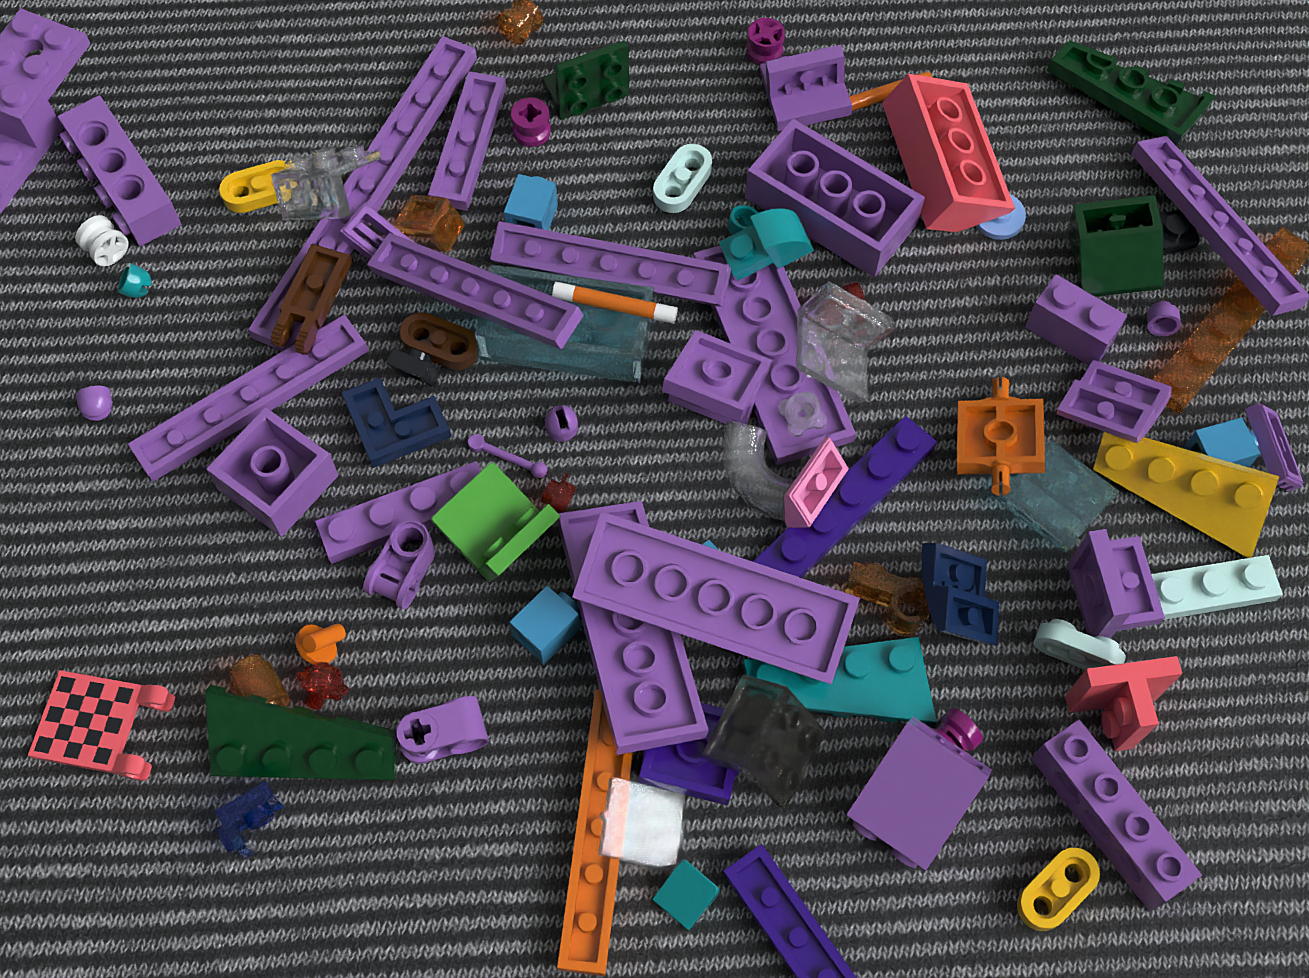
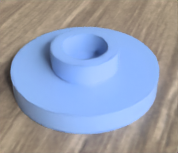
[976,194,1026,240]

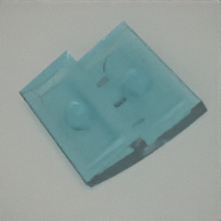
[997,440,1119,554]

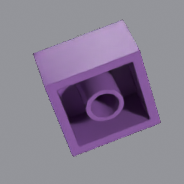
[206,407,339,538]

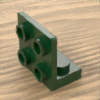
[542,41,629,120]

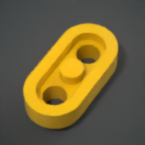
[219,160,300,213]
[1017,848,1100,931]

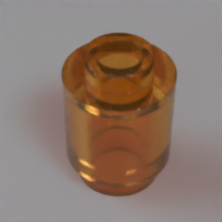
[228,654,291,707]

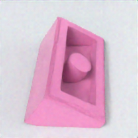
[784,437,849,528]

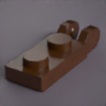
[271,244,352,355]

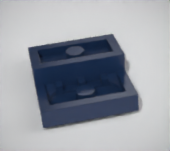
[921,542,999,646]

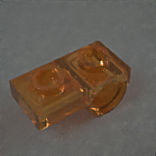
[844,561,930,636]

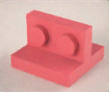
[1065,656,1182,751]

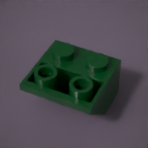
[1068,195,1163,297]

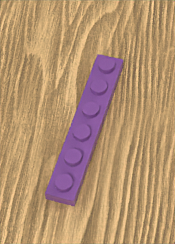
[1131,136,1309,316]
[490,221,731,308]
[367,233,584,350]
[128,314,368,482]

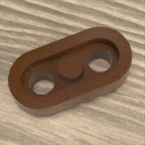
[400,312,479,370]

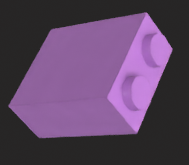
[846,717,992,870]

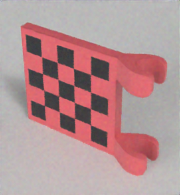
[28,670,175,781]

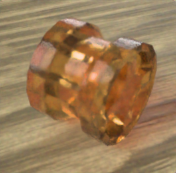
[496,0,544,45]

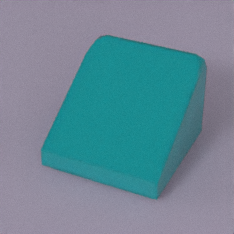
[652,859,720,932]

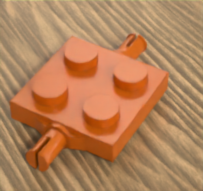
[957,377,1045,496]

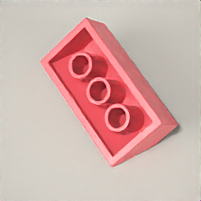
[882,73,1015,232]

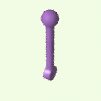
[468,434,548,478]

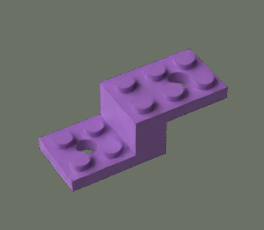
[0,8,90,214]

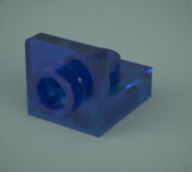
[215,781,283,859]

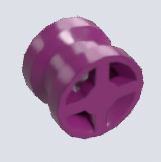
[746,17,785,66]
[511,97,551,147]

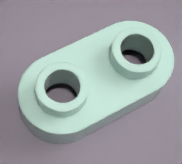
[653,144,712,213]
[1034,619,1126,670]

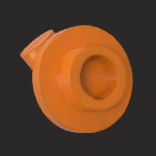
[295,623,346,666]

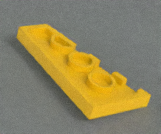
[1093,432,1279,558]

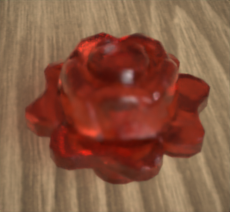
[295,661,350,710]

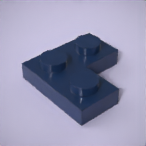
[341,377,451,468]

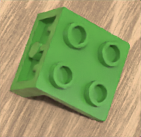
[431,463,561,582]

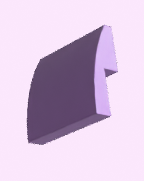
[1057,360,1172,443]

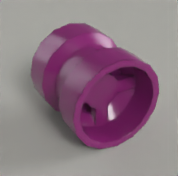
[931,707,983,752]

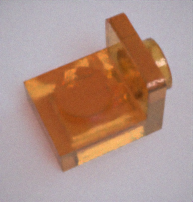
[393,195,465,252]

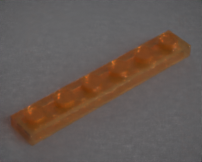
[1153,226,1309,414]

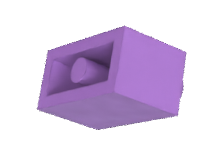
[1025,274,1127,366]

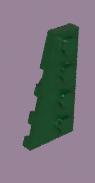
[1046,40,1216,146]
[205,684,397,780]

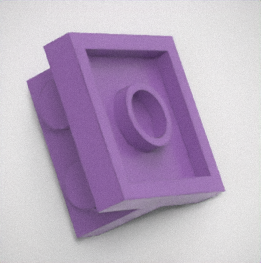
[760,45,852,132]
[662,330,772,431]
[1067,529,1165,639]

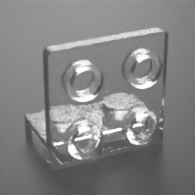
[271,145,381,221]
[796,281,894,404]

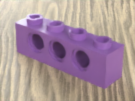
[58,95,182,247]
[1031,720,1202,912]

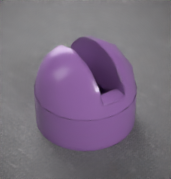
[1146,300,1181,336]
[76,386,113,421]
[545,405,578,442]

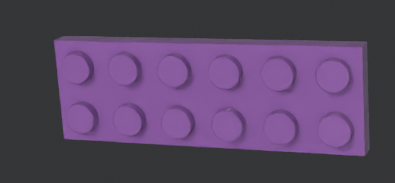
[693,246,856,465]
[557,501,708,755]
[572,511,860,685]

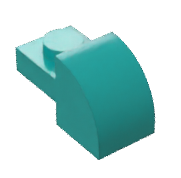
[719,208,814,281]

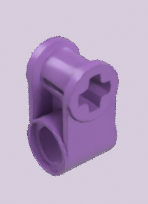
[363,520,435,610]
[397,696,489,764]

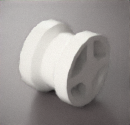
[75,215,129,267]

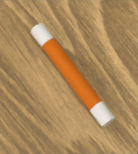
[552,282,678,324]

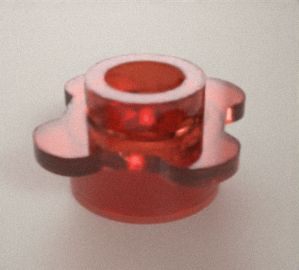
[540,472,576,514]

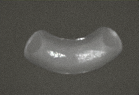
[722,421,795,521]

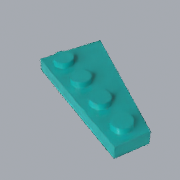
[743,637,937,727]

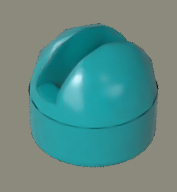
[727,205,758,236]
[117,263,152,298]

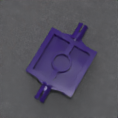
[638,703,772,805]

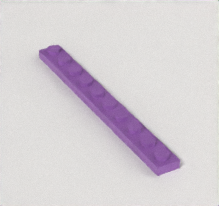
[248,36,477,351]

